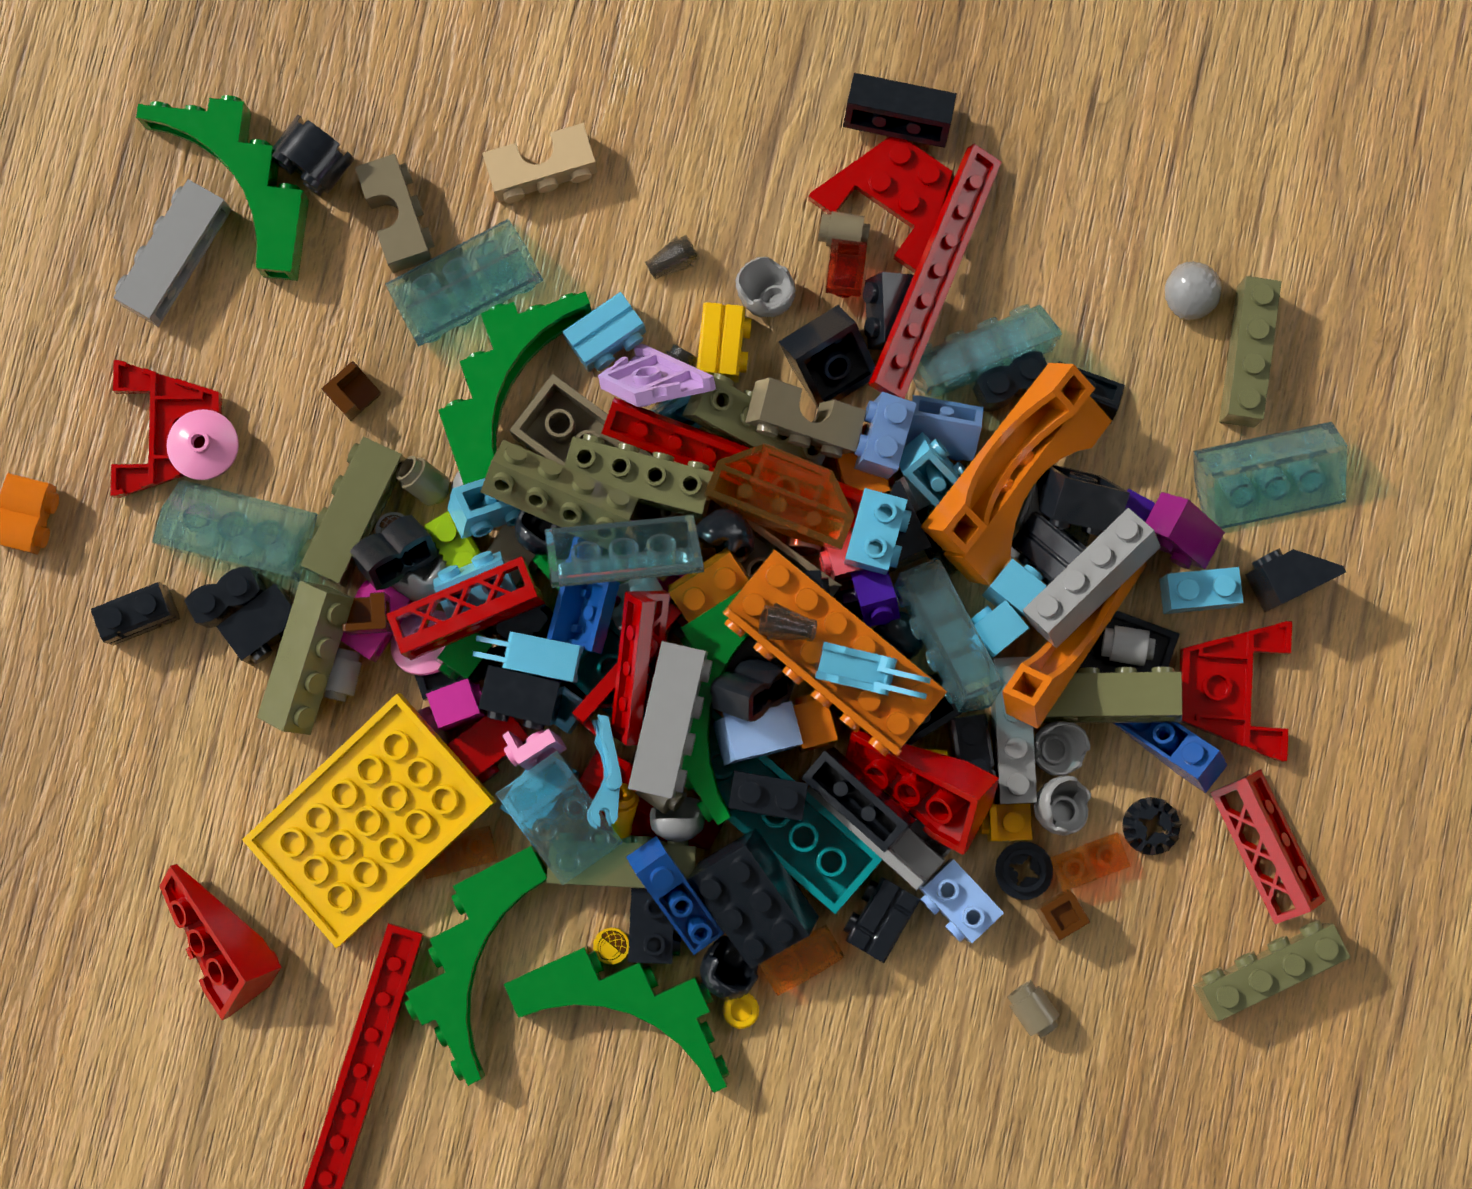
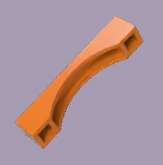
[921,363,1095,555]
[943,396,1112,586]
[1002,561,1147,729]

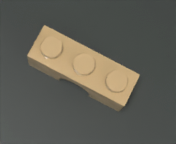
[482,123,598,203]

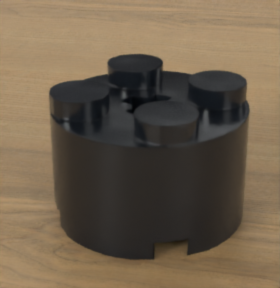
[271,115,354,197]

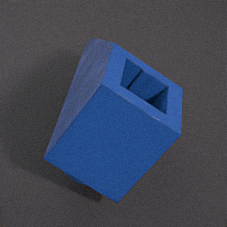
[1113,722,1227,793]
[626,836,724,955]

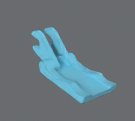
[472,631,584,683]
[815,642,931,699]
[587,714,622,829]

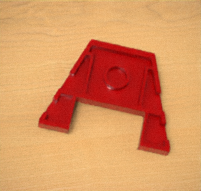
[808,137,953,274]
[110,360,222,498]
[1180,621,1292,762]

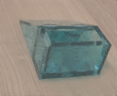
[496,751,623,885]

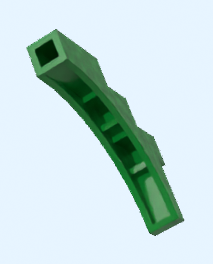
[136,95,309,281]
[438,291,592,485]
[680,590,750,825]
[405,846,547,1086]
[504,946,731,1093]

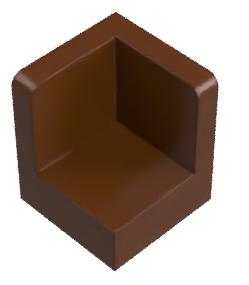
[321,361,381,421]
[342,592,392,635]
[1034,890,1090,941]

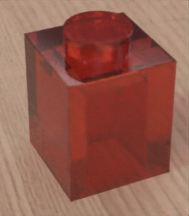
[825,239,867,298]

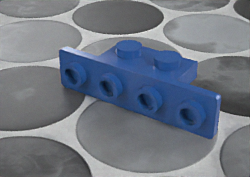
[538,534,620,683]

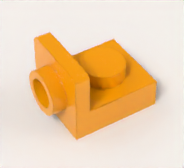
[980,803,1032,841]

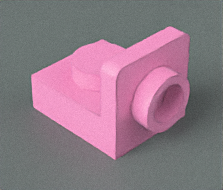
[503,729,567,772]

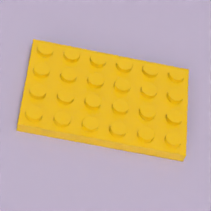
[242,693,497,949]

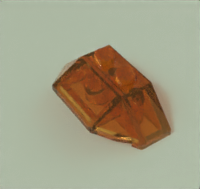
[704,443,855,550]

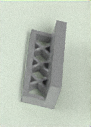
[807,786,945,890]

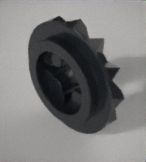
[1122,797,1182,855]
[995,842,1053,900]

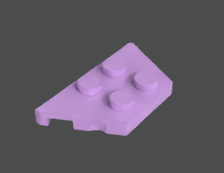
[598,343,716,407]

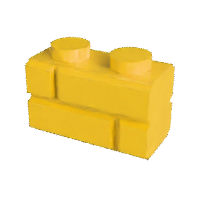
[697,302,752,383]

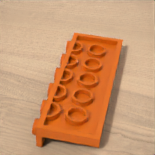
[722,549,947,757]

